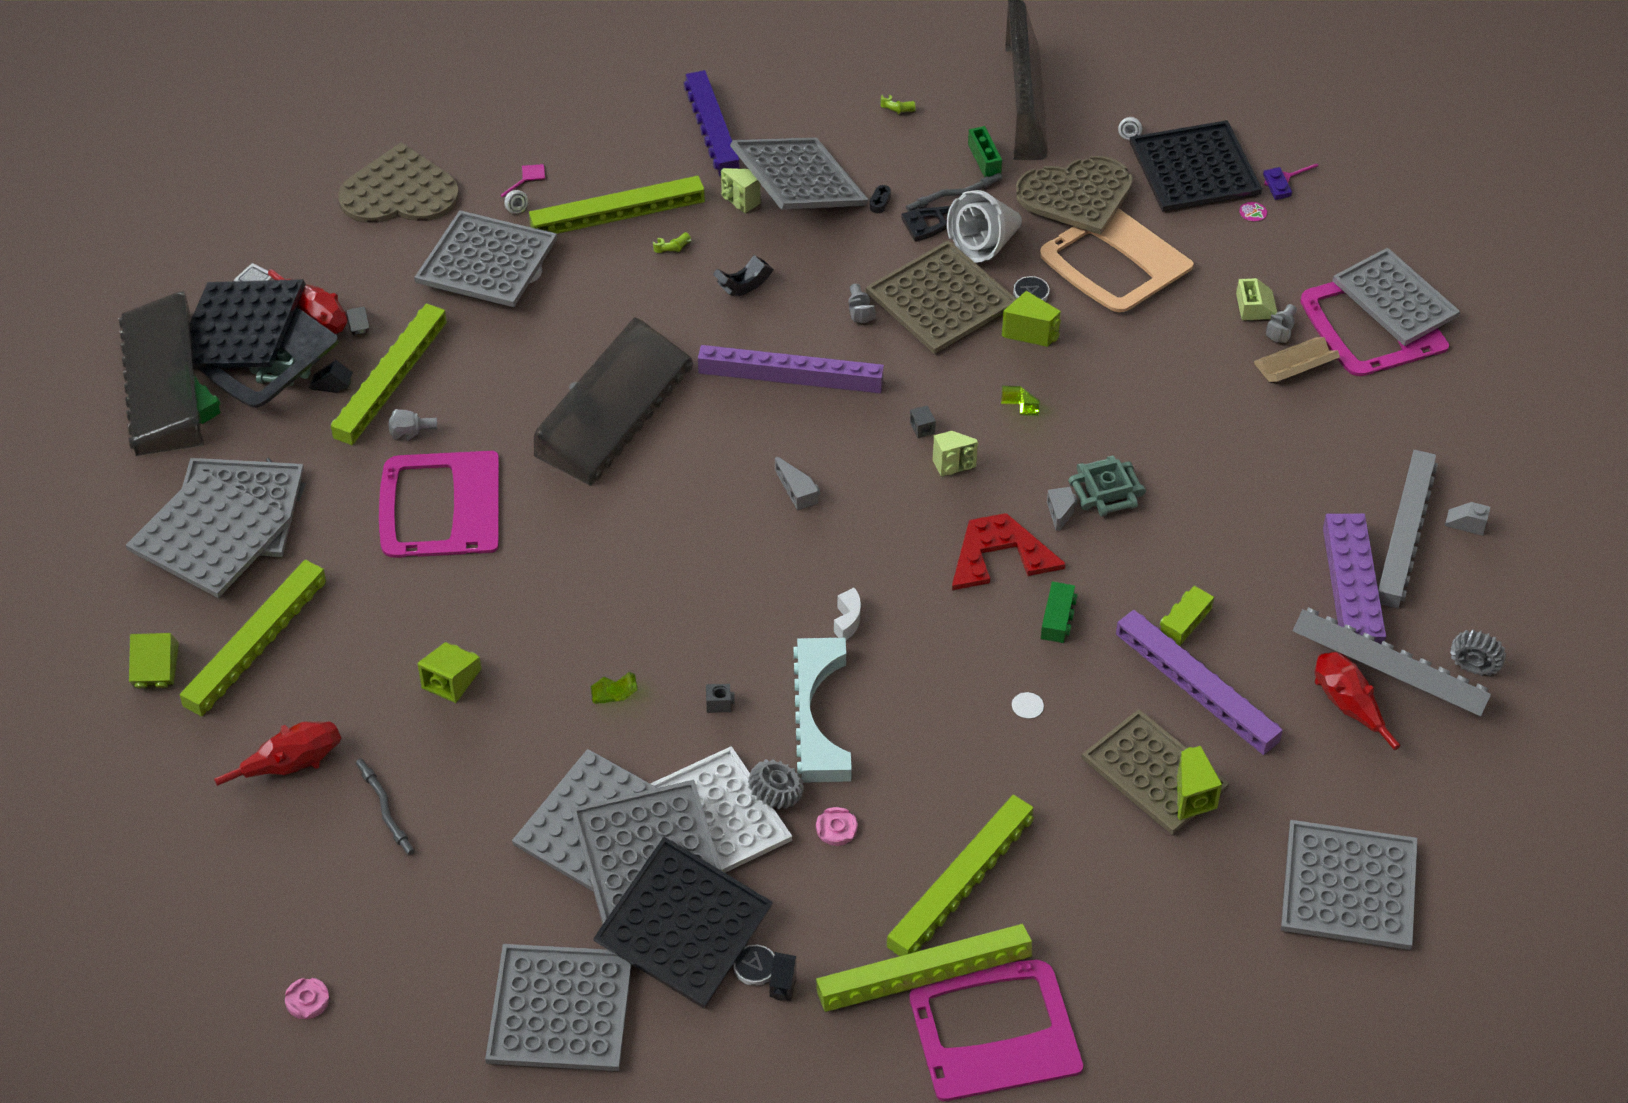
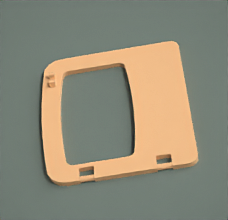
[1040,209,1194,312]

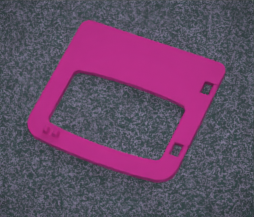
[1301,282,1449,376]
[379,451,499,558]
[910,960,1083,1101]

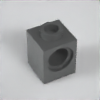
[910,405,936,438]
[706,684,735,713]

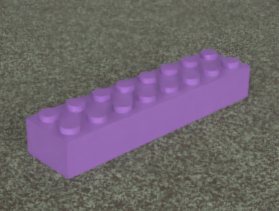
[1323,514,1386,644]

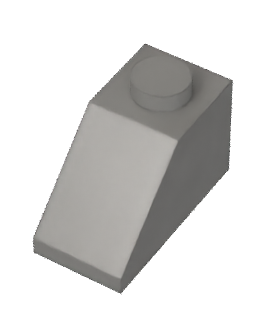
[345,306,369,334]
[1047,487,1077,531]
[1445,502,1491,536]

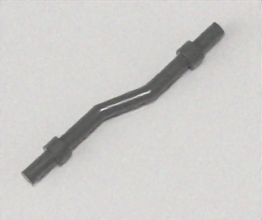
[906,173,1002,212]
[356,758,415,856]

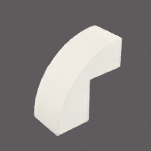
[834,588,861,640]

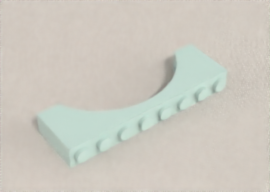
[793,638,852,782]

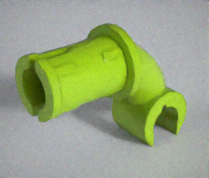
[880,94,916,114]
[653,232,691,253]

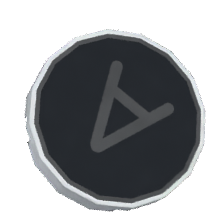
[1013,276,1049,302]
[734,945,774,986]

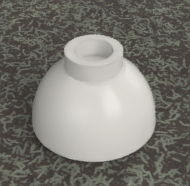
[1118,117,1142,140]
[504,190,528,214]

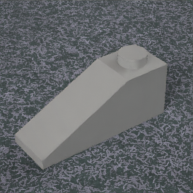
[775,457,820,510]

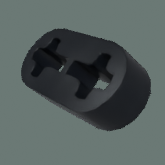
[870,185,891,214]

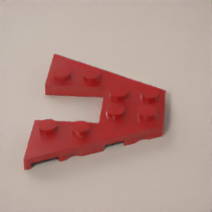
[952,513,1066,591]

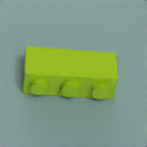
[1160,586,1214,646]

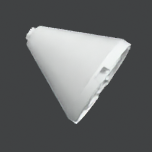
[947,190,1022,262]

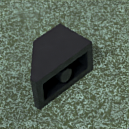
[309,360,353,393]
[769,952,797,1001]

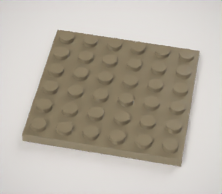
[866,240,1016,354]

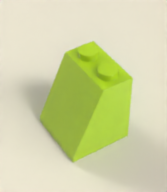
[1002,291,1061,347]
[129,633,179,689]
[417,642,482,703]
[1177,746,1222,820]

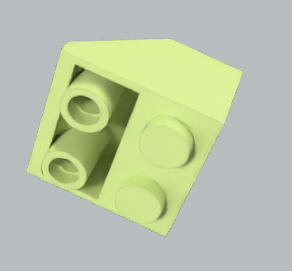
[721,168,761,213]
[1236,278,1277,320]
[933,431,978,477]

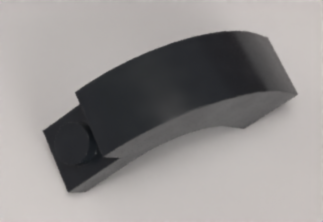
[713,255,774,296]

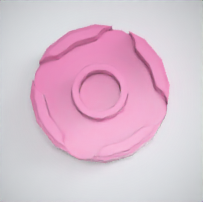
[816,807,858,846]
[285,978,329,1019]

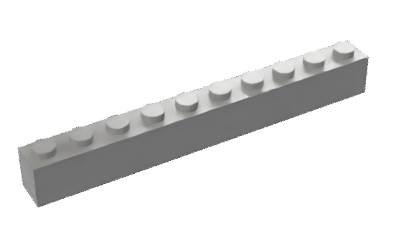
[1378,450,1438,609]
[1293,607,1491,716]

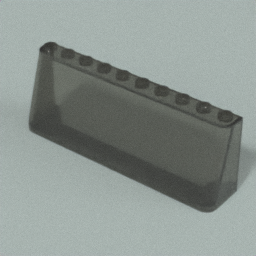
[1005,0,1048,160]
[119,291,204,456]
[534,317,694,486]

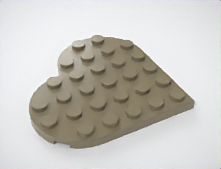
[338,142,458,223]
[1016,156,1132,235]

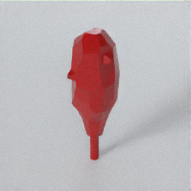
[268,269,348,334]
[1314,652,1401,750]
[214,721,342,786]

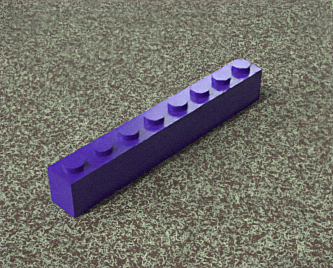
[683,70,740,176]

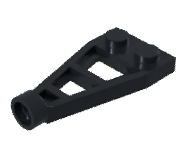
[902,206,950,242]

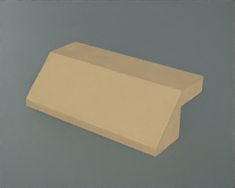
[1254,337,1340,382]

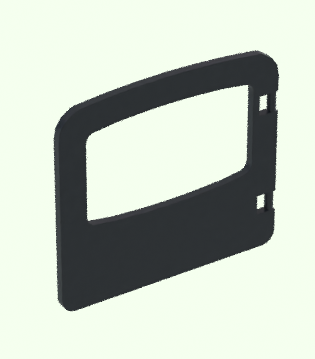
[198,307,339,408]

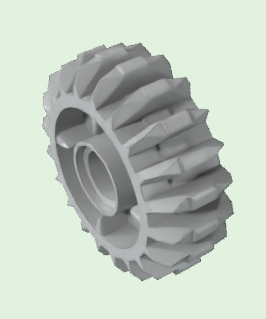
[1450,629,1506,676]
[748,759,804,810]

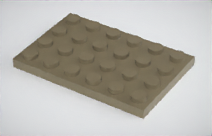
[1081,709,1230,835]

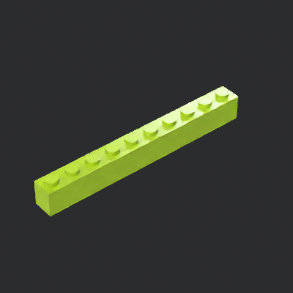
[529,175,705,234]
[331,303,447,446]
[179,560,326,717]
[887,795,1034,956]
[816,924,1032,1012]

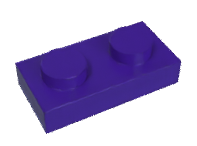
[1263,167,1292,200]

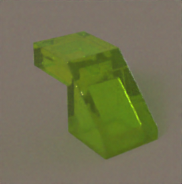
[1001,386,1040,416]
[591,672,638,704]

